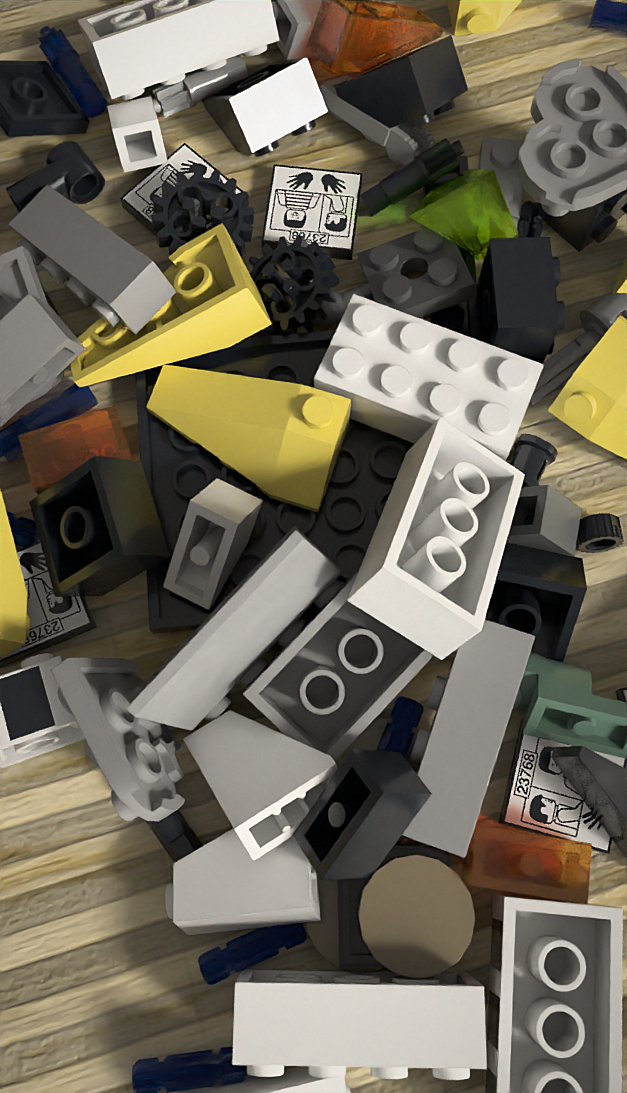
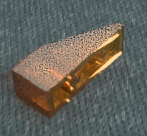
[307,0,445,75]

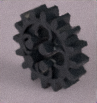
[152,167,254,257]
[248,235,339,336]

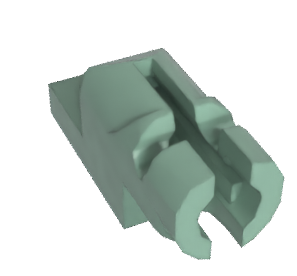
[513,651,627,759]

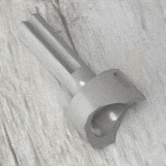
[529,293,627,407]

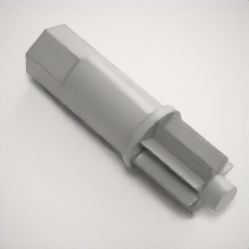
[152,54,248,118]

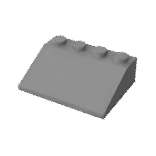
[126,526,343,731]

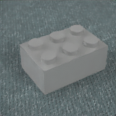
[243,572,434,761]

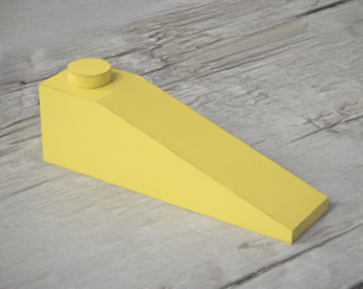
[70,223,271,387]
[548,316,627,460]
[146,365,351,513]

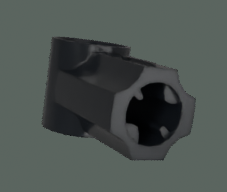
[6,141,105,213]

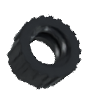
[577,513,624,553]

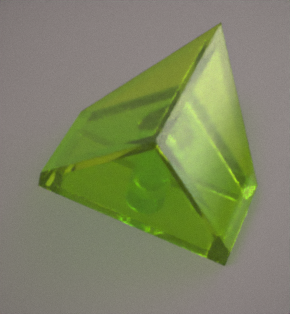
[409,169,518,261]

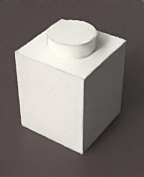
[107,96,168,173]

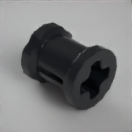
[510,434,558,488]

